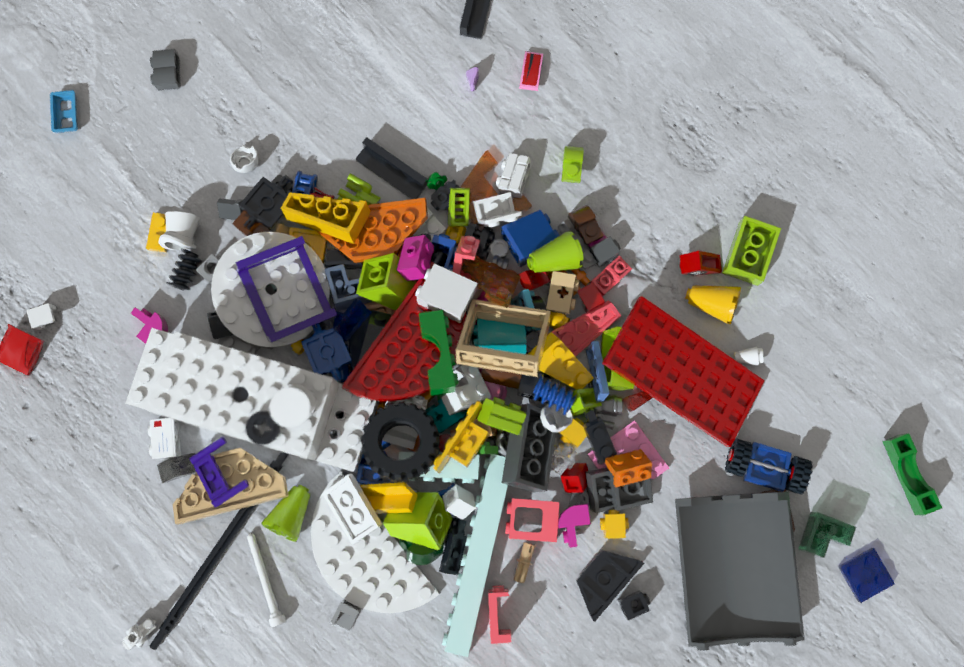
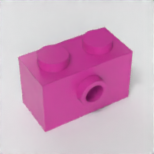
[397,235,434,281]

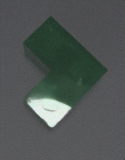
[798,512,856,558]

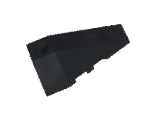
[348,310,392,371]

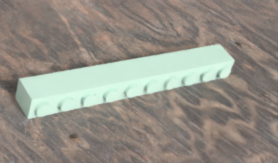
[442,454,508,657]

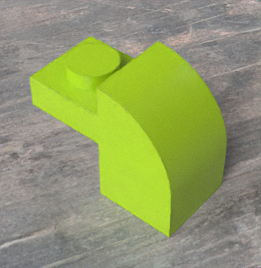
[561,146,584,183]

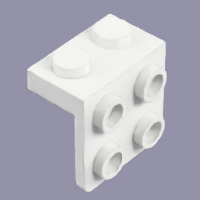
[473,192,522,227]

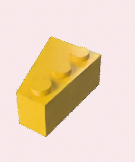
[527,332,594,389]

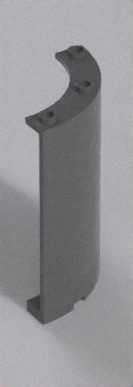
[675,492,805,651]

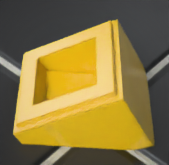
[445,225,467,246]

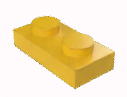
[146,212,167,253]

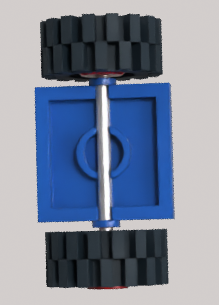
[725,438,813,495]

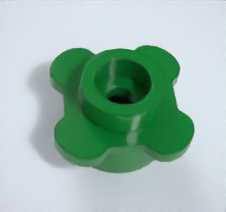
[427,172,447,190]

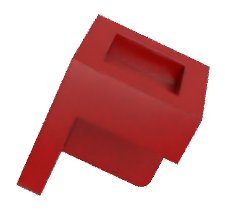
[577,282,605,312]
[560,463,588,493]

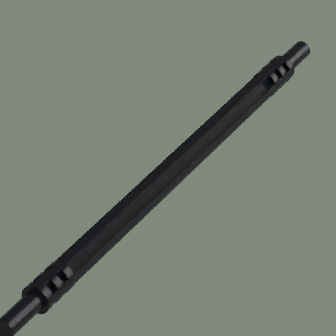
[149,451,289,650]

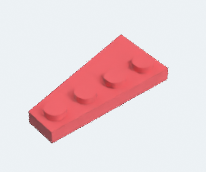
[547,300,621,357]

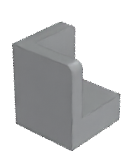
[330,600,361,631]

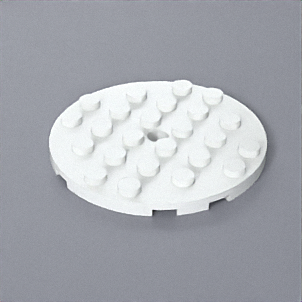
[211,232,330,348]

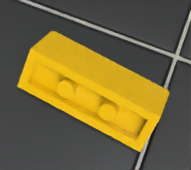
[360,482,418,514]

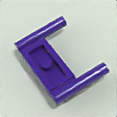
[189,436,250,508]

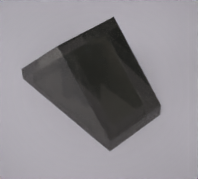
[157,453,196,484]

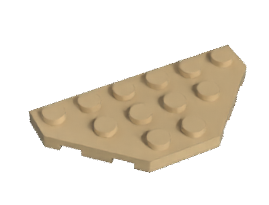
[173,448,289,525]

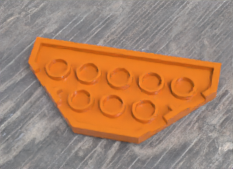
[315,198,428,263]

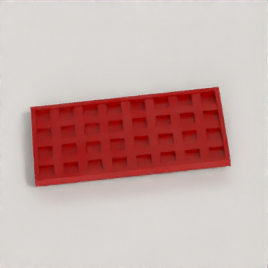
[602,296,765,447]

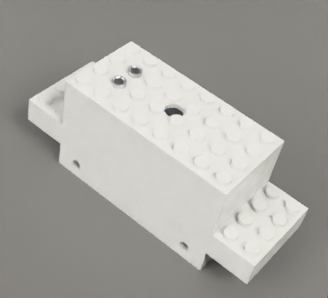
[125,328,379,473]

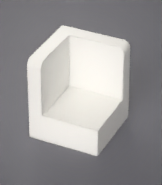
[26,303,57,331]
[443,484,476,519]

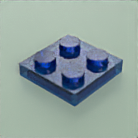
[838,548,895,603]

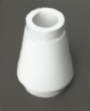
[734,346,764,365]

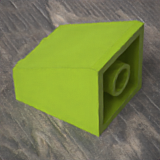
[356,253,416,311]
[383,492,453,550]

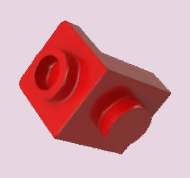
[519,270,550,291]

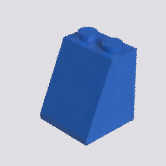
[501,210,560,268]

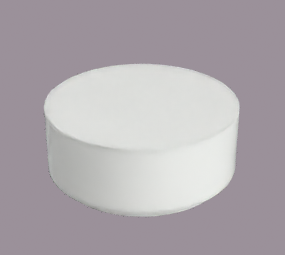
[490,239,509,258]

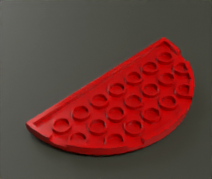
[342,262,467,401]

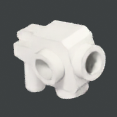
[122,618,157,651]

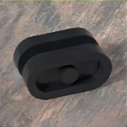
[464,222,495,264]

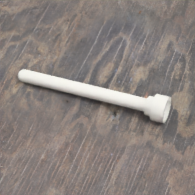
[247,533,287,628]

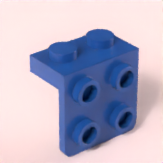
[432,234,457,271]

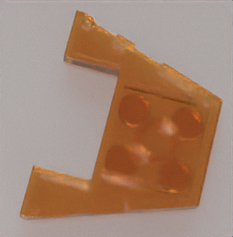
[456,150,532,226]

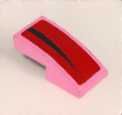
[520,51,543,91]

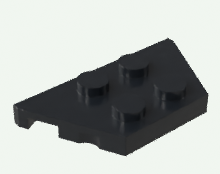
[576,550,644,622]

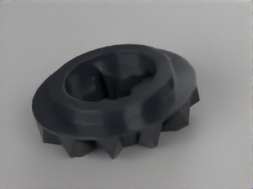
[246,411,280,445]

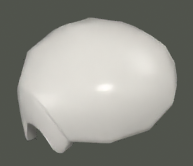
[230,145,259,173]
[540,404,573,432]

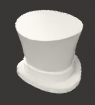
[159,211,201,250]
[269,384,316,427]

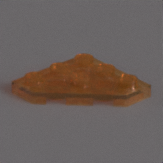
[461,256,520,308]

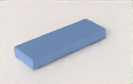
[586,341,610,402]

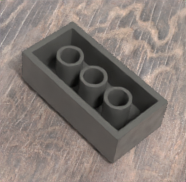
[501,404,556,492]

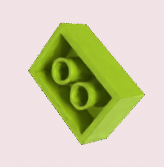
[722,216,781,286]

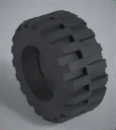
[361,402,440,483]

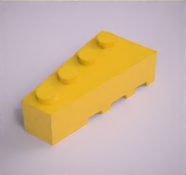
[281,192,371,244]

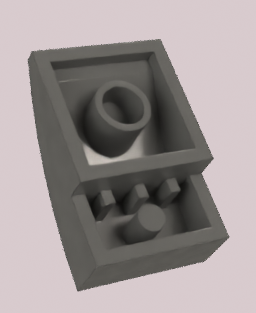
[585,468,653,513]

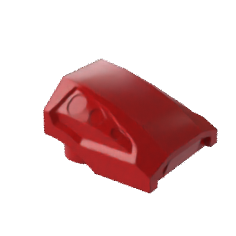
[0,324,45,376]

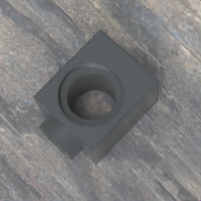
[590,236,621,268]

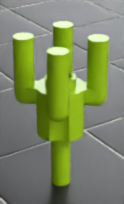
[337,173,381,205]

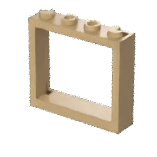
[456,299,550,377]

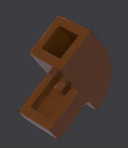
[568,205,604,245]

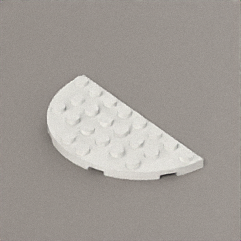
[311,471,440,613]

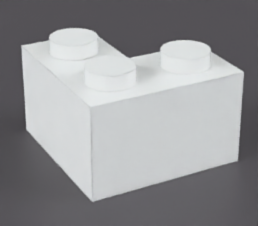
[442,365,491,415]

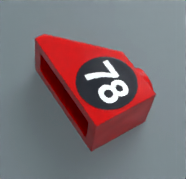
[679,251,722,276]

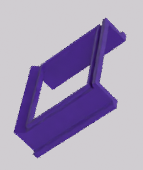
[236,236,337,343]

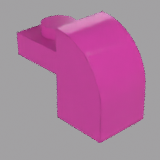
[131,307,168,344]
[558,504,591,548]

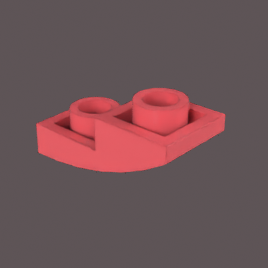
[590,255,632,297]

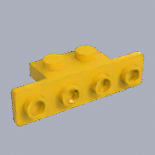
[433,401,489,474]

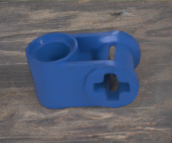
[292,171,318,195]

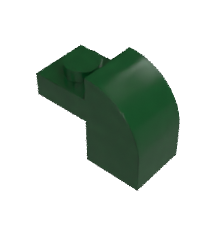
[399,539,444,565]

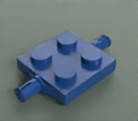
[301,323,351,382]

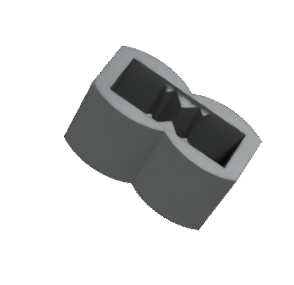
[150,49,181,91]

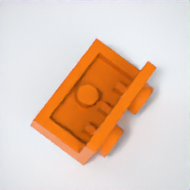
[605,449,652,487]

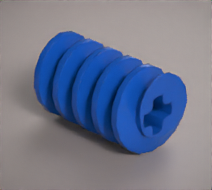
[532,375,577,415]

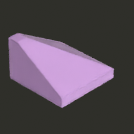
[466,67,479,92]

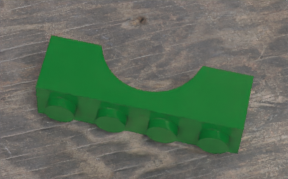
[419,310,459,396]
[882,433,942,516]

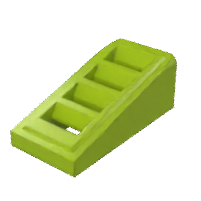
[447,188,470,226]

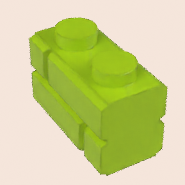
[477,397,527,435]

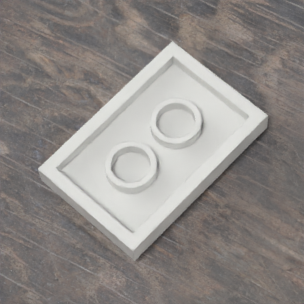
[322,473,383,545]

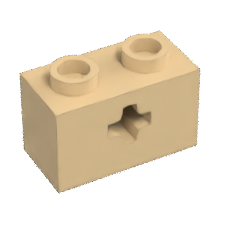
[546,271,579,314]

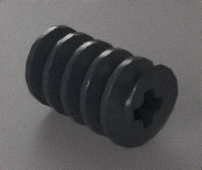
[166,248,203,291]

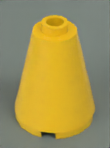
[685,285,741,325]

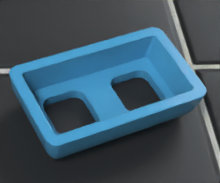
[50,90,78,133]

